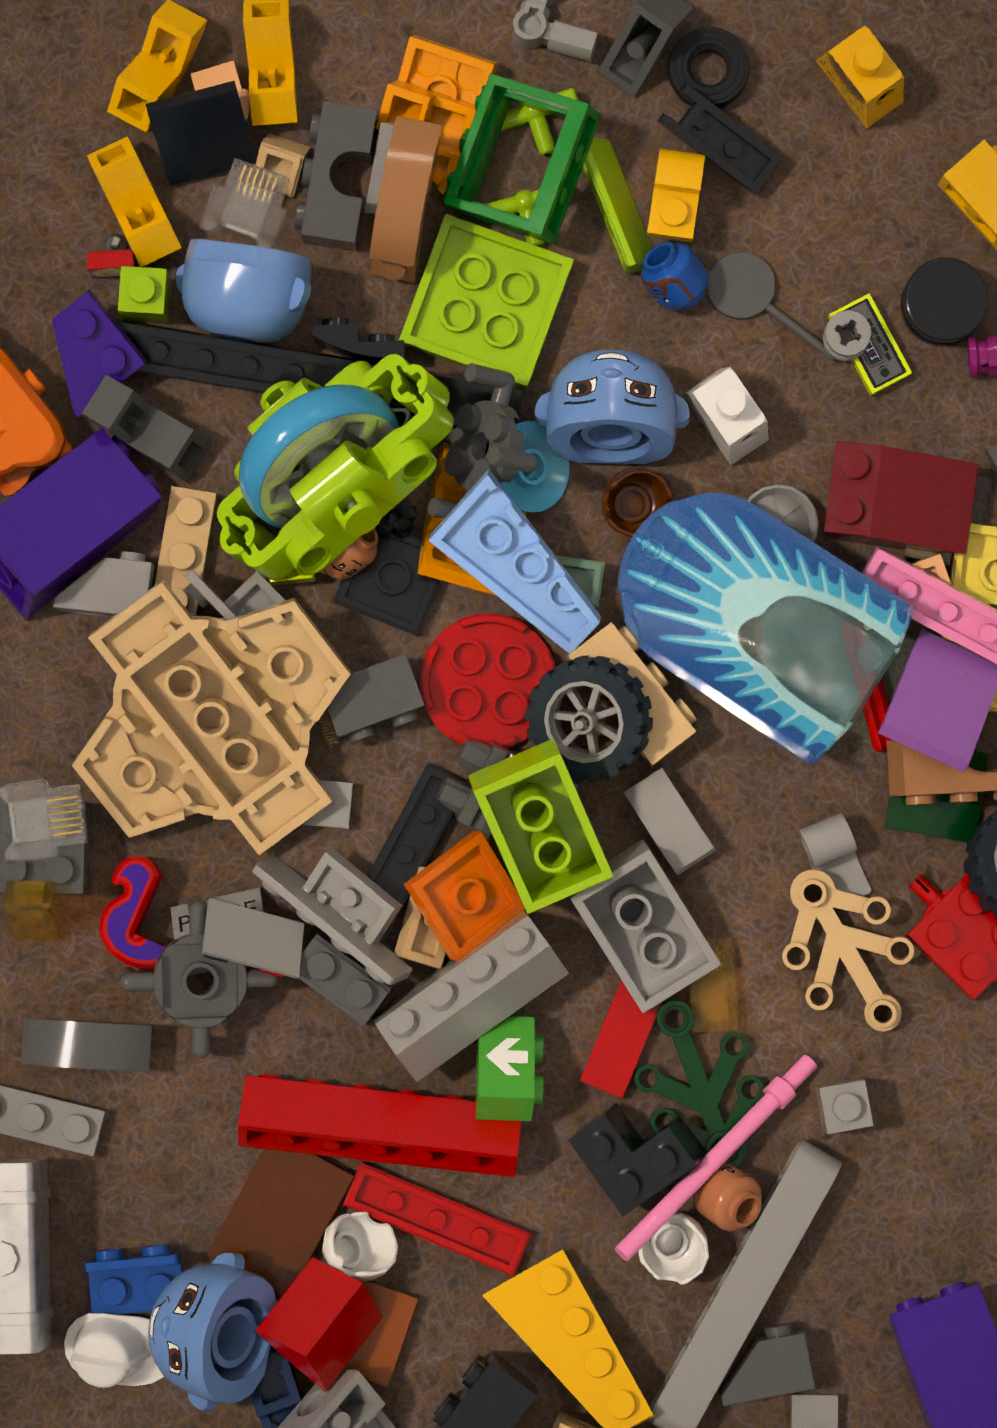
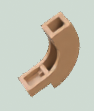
[369,116,442,283]

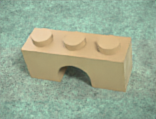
[567,622,697,768]

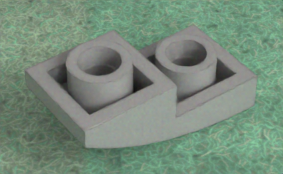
[623,768,716,875]

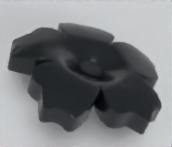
[375,501,418,538]

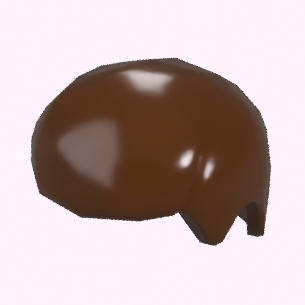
[601,468,673,537]

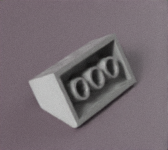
[373,910,569,1082]

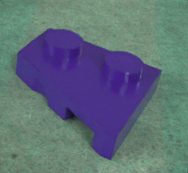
[52,289,148,417]

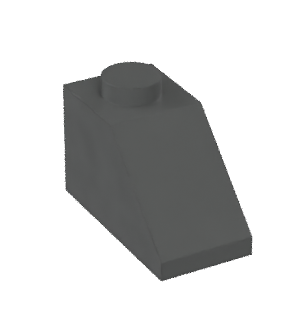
[598,0,694,97]
[719,1322,815,1406]

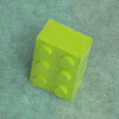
[468,738,614,914]

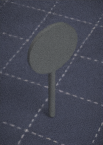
[707,252,835,361]

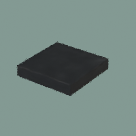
[146,80,257,186]
[333,532,441,637]

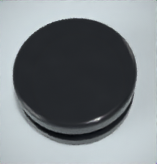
[900,258,989,347]

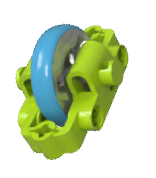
[217,354,454,581]

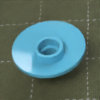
[501,421,570,513]

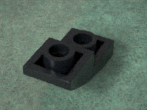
[312,317,406,363]

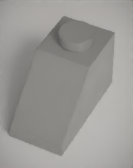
[53,551,156,617]

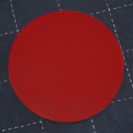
[420,613,555,748]

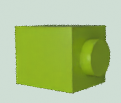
[118,266,172,324]

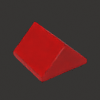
[254,1257,383,1392]

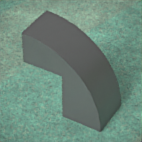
[81,375,211,483]
[20,1018,152,1072]

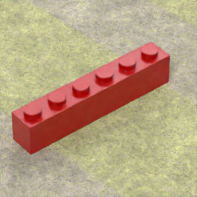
[238,1074,522,1178]

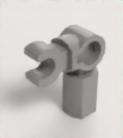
[513,0,599,63]

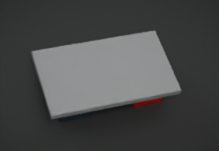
[202,898,304,979]

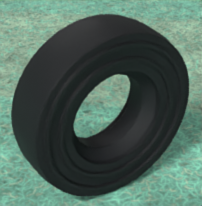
[668,27,750,109]

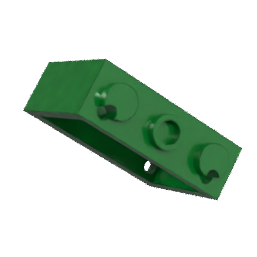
[443,73,602,245]

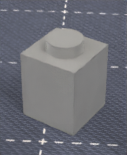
[814,1078,874,1134]

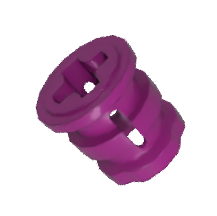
[967,335,997,378]

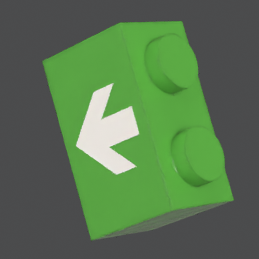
[476,1016,543,1121]

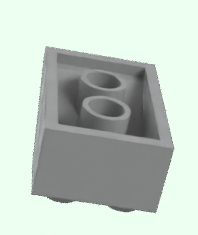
[569,839,722,1013]

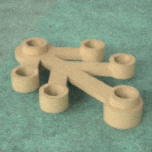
[782,869,914,1031]

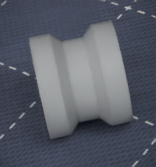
[822,310,871,362]

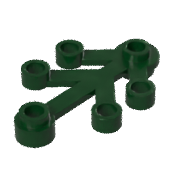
[634,1000,765,1167]

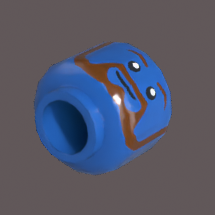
[641,242,709,310]

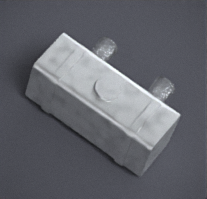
[0,1158,53,1354]

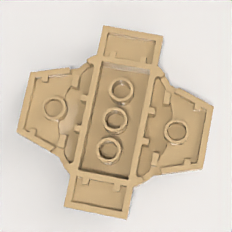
[72,579,351,855]

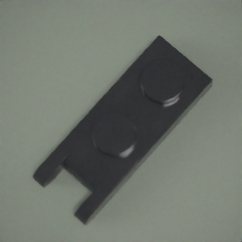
[657,84,783,195]

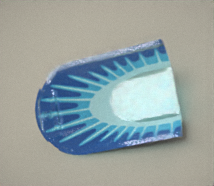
[618,492,915,764]

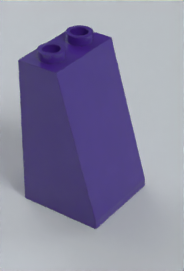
[0,428,161,621]
[890,1282,997,1428]

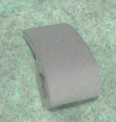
[798,812,871,896]

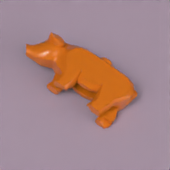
[0,347,73,496]

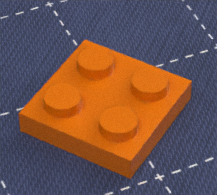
[404,831,525,961]

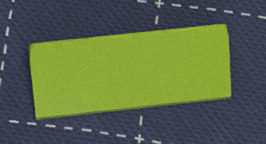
[583,138,652,275]

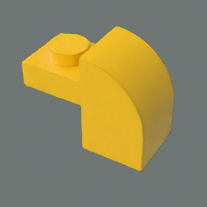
[647,148,705,243]

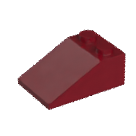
[824,441,979,556]

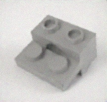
[277,1369,396,1428]

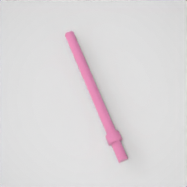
[615,1055,817,1261]

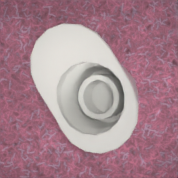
[64,1313,164,1388]

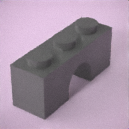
[295,101,378,252]

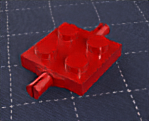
[905,873,997,1001]

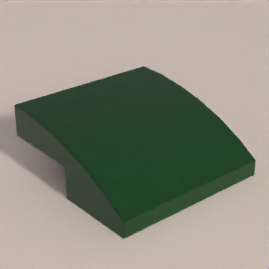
[884,750,989,843]

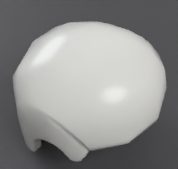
[322,1212,399,1282]
[638,1212,709,1285]

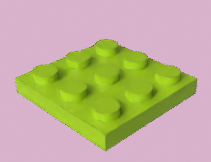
[399,214,574,389]

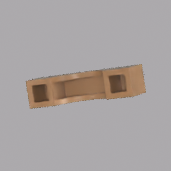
[887,740,997,805]

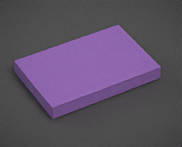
[878,629,997,773]

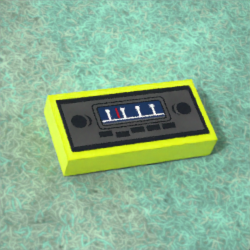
[828,293,912,397]

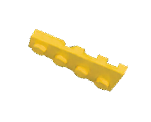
[482,1249,654,1428]

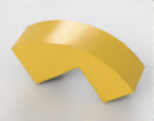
[107,0,207,133]
[243,0,298,126]
[87,136,182,267]

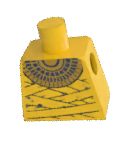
[816,26,904,129]

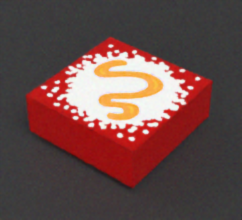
[87,249,138,278]

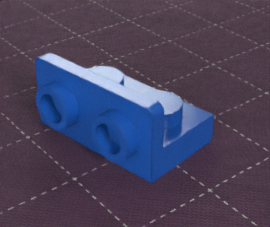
[84,1244,183,1315]

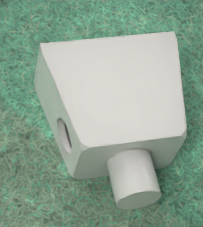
[682,367,769,465]

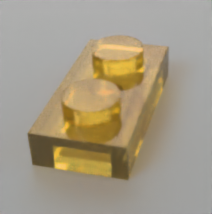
[689,937,739,1033]

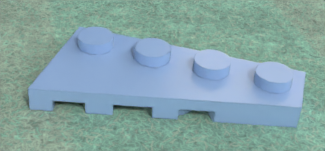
[429,469,601,654]

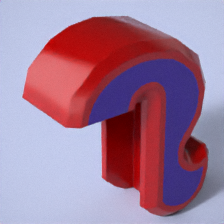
[99,856,165,969]

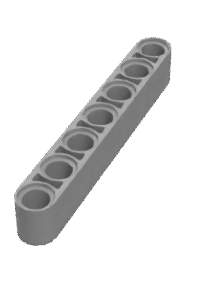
[647,1139,842,1428]

